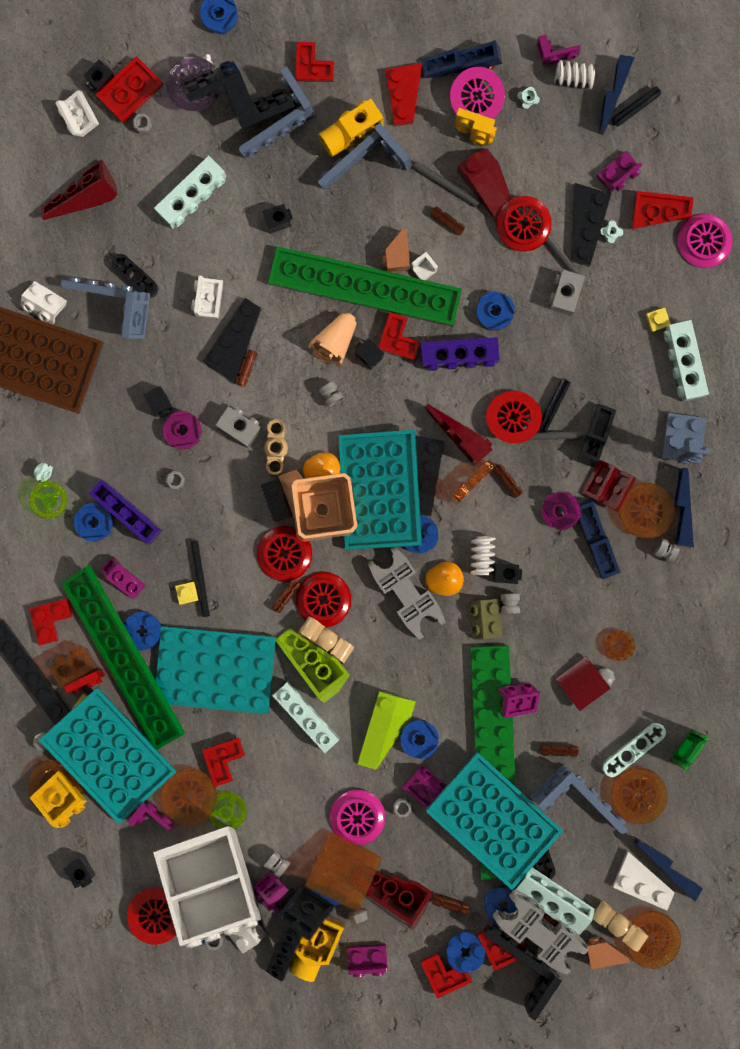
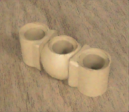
[264,419,288,476]
[298,617,354,664]
[593,901,649,952]

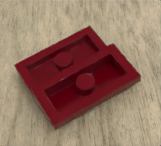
[582,460,636,512]
[556,656,611,711]

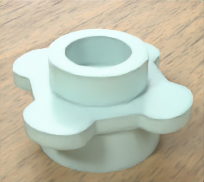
[517,87,540,109]
[600,221,623,243]
[34,463,53,483]

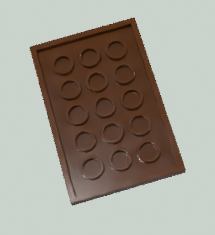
[0,307,104,414]

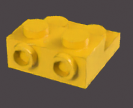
[454,108,497,146]
[30,771,87,828]

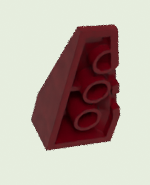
[457,148,518,227]
[41,160,118,220]
[425,404,493,466]
[347,866,433,930]

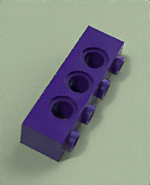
[421,337,499,371]
[88,479,163,545]

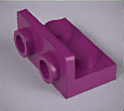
[596,151,643,193]
[498,683,540,718]
[402,765,446,808]
[253,871,289,914]
[347,944,388,977]

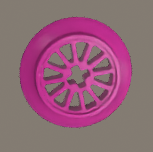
[450,67,505,119]
[677,214,732,268]
[330,790,385,845]

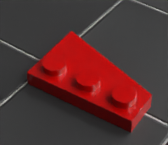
[385,63,422,127]
[632,191,694,230]

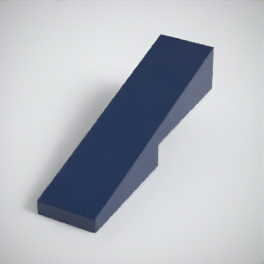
[422,40,502,78]
[599,55,635,134]
[673,467,694,548]
[578,499,621,579]
[634,838,703,902]

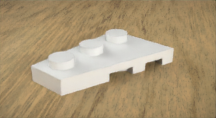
[612,851,675,910]

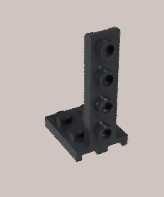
[266,884,335,982]
[484,924,562,1021]

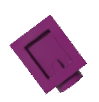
[536,34,581,65]
[100,556,145,599]
[127,801,174,831]

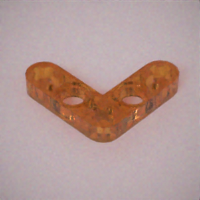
[450,460,496,505]

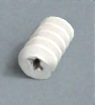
[554,60,595,89]
[470,536,496,575]

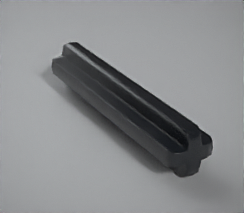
[612,86,661,127]
[539,378,571,432]

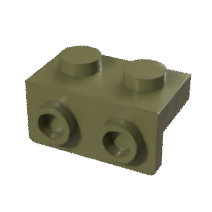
[469,599,502,639]

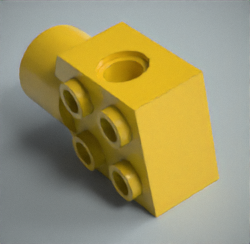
[318,99,384,157]
[289,916,345,982]

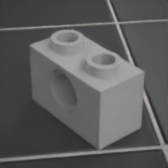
[548,270,585,316]
[216,406,262,448]

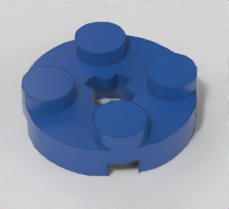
[200,0,238,35]
[476,291,515,331]
[74,503,114,542]
[405,515,438,554]
[124,612,161,650]
[400,720,439,759]
[484,885,517,925]
[446,932,486,973]

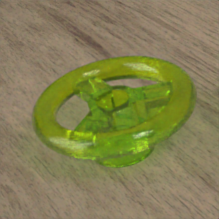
[29,481,67,519]
[208,792,247,829]

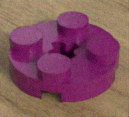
[163,411,202,450]
[542,491,581,530]

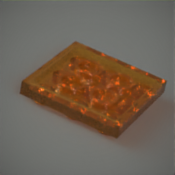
[305,832,382,912]

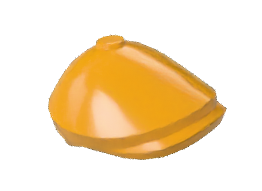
[303,452,341,479]
[426,562,464,596]

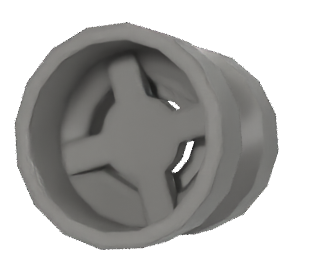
[318,381,344,407]
[654,538,680,564]
[501,594,520,614]
[263,851,290,878]

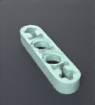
[602,723,666,777]

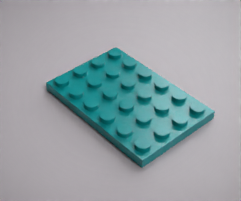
[338,430,422,550]
[156,626,276,714]
[39,687,177,824]
[425,752,563,890]

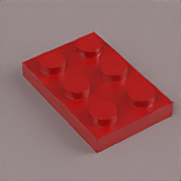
[96,56,163,123]

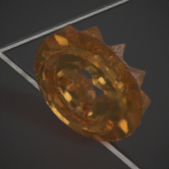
[604,630,635,661]

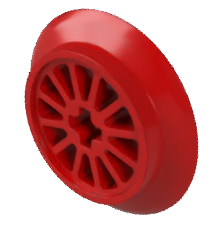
[496,196,552,252]
[486,391,542,444]
[257,526,312,582]
[296,572,351,628]
[127,888,177,945]

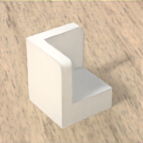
[410,252,438,280]

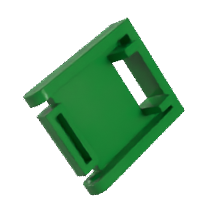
[670,729,710,771]

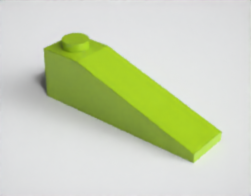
[276,628,350,703]
[357,690,416,770]

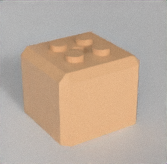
[290,473,357,542]

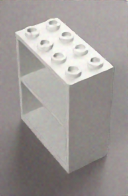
[153,826,262,948]

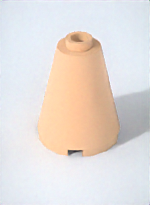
[308,313,357,367]

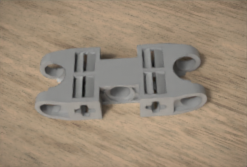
[367,547,446,640]
[493,890,589,974]

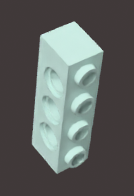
[154,156,226,229]
[664,320,709,402]
[273,681,340,753]
[514,867,595,935]

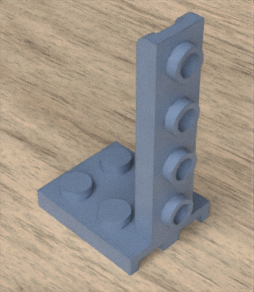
[239,66,316,159]
[317,123,412,190]
[61,277,150,339]
[661,413,710,464]
[530,764,628,834]

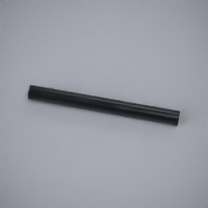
[191,541,210,617]

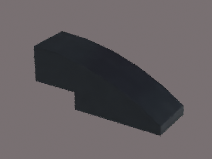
[577,404,616,468]

